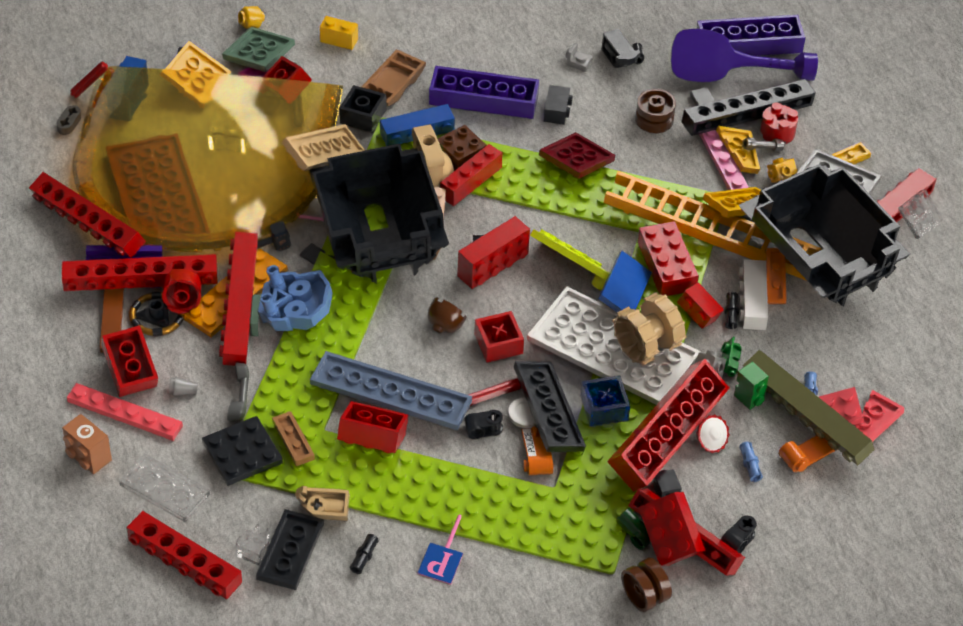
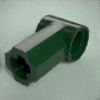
[616,508,651,550]

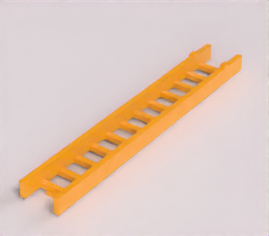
[604,171,822,281]

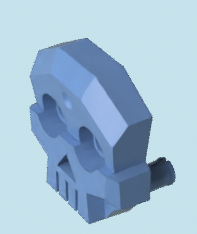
[258,265,333,331]

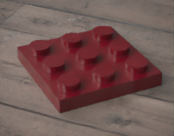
[539,132,616,179]

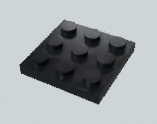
[202,416,283,486]

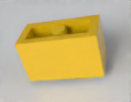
[320,16,358,50]

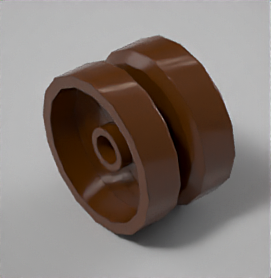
[635,89,676,134]
[621,557,672,612]

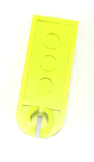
[530,229,610,291]

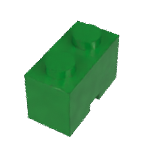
[734,361,769,410]

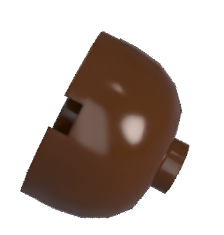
[428,297,467,334]

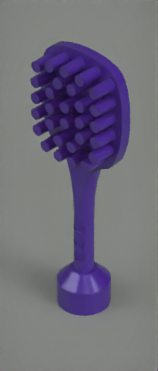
[670,29,818,82]

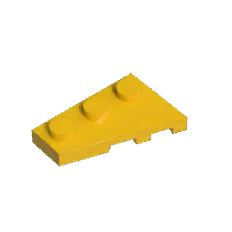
[716,126,760,174]

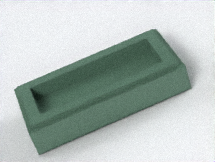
[250,294,261,336]

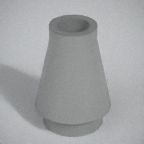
[168,376,198,396]

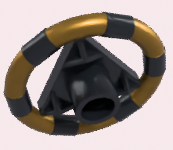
[129,291,184,336]

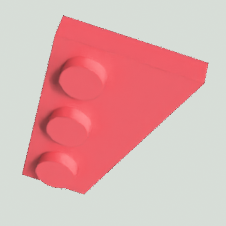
[855,390,904,442]

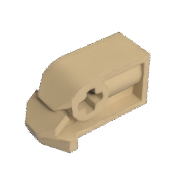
[295,486,350,521]

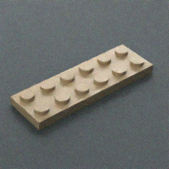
[281,124,365,171]

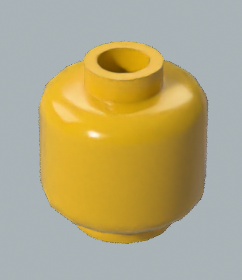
[238,6,265,29]

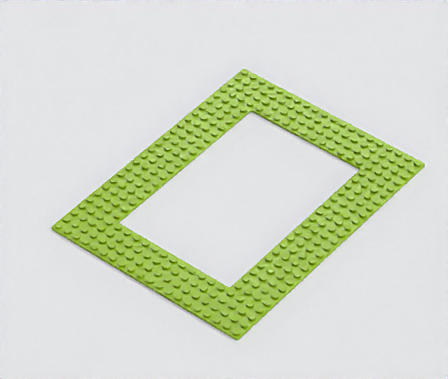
[242,118,720,575]

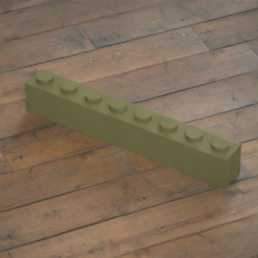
[743,349,875,466]

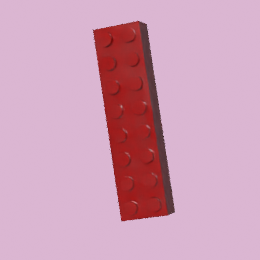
[607,358,730,492]

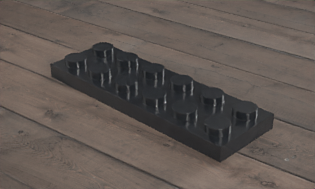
[513,361,586,452]

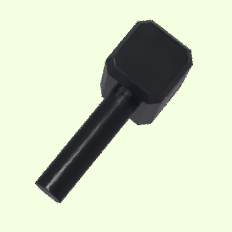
[257,221,291,252]

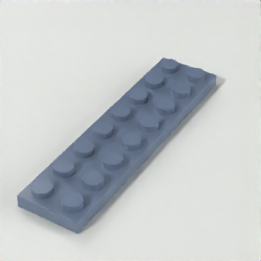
[310,351,472,431]

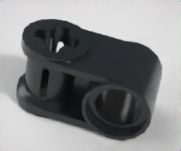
[464,410,503,439]
[721,515,757,554]

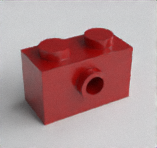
[677,282,724,329]

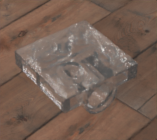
[898,189,943,239]

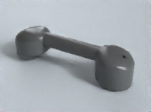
[227,363,249,421]

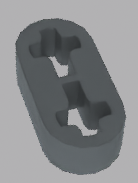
[56,105,81,135]

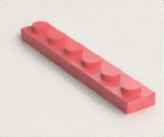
[67,383,183,441]

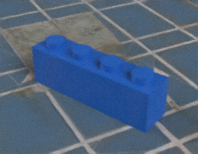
[380,104,455,146]

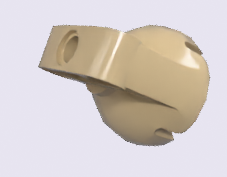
[412,124,454,187]

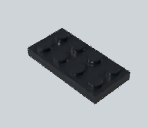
[256,509,324,590]

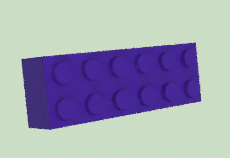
[696,14,806,56]
[429,65,540,119]

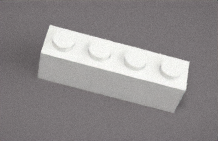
[738,259,768,330]

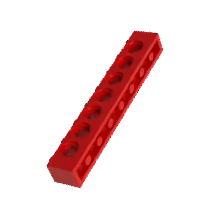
[29,172,146,258]
[62,254,218,291]

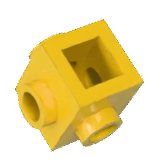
[767,157,798,183]

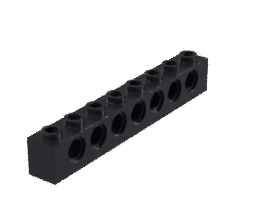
[681,79,816,136]

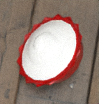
[696,414,730,454]

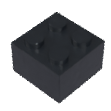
[339,85,387,133]

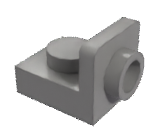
[565,43,593,72]

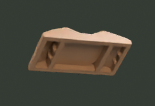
[362,49,426,106]

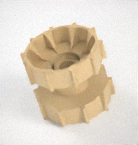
[612,292,687,366]

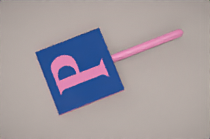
[418,515,463,584]

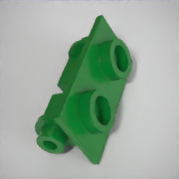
[721,336,742,377]

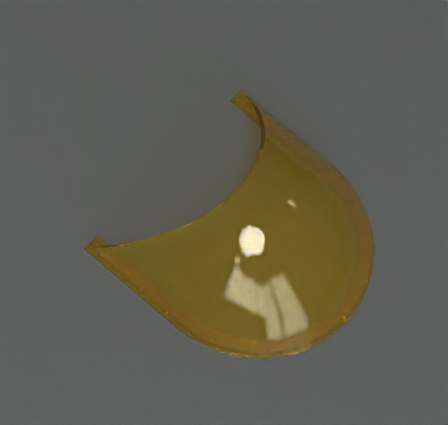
[73,66,343,253]

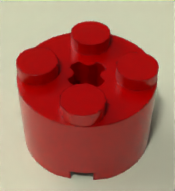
[760,102,798,144]
[162,269,201,314]

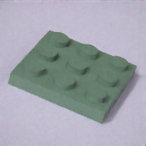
[222,27,295,72]

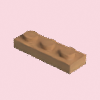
[272,411,315,466]

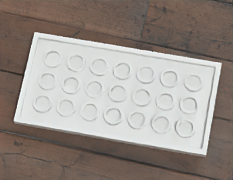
[527,287,701,405]

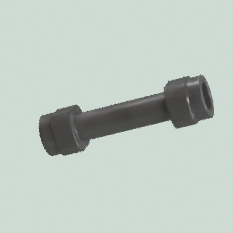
[742,137,785,152]

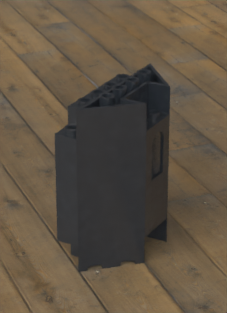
[309,144,449,284]
[738,164,910,307]

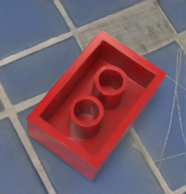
[101,325,158,397]
[337,401,408,453]
[638,492,706,566]

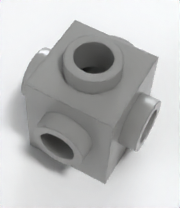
[695,350,727,378]

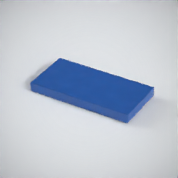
[598,250,652,312]

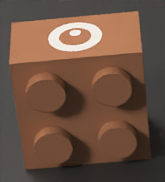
[62,414,112,474]

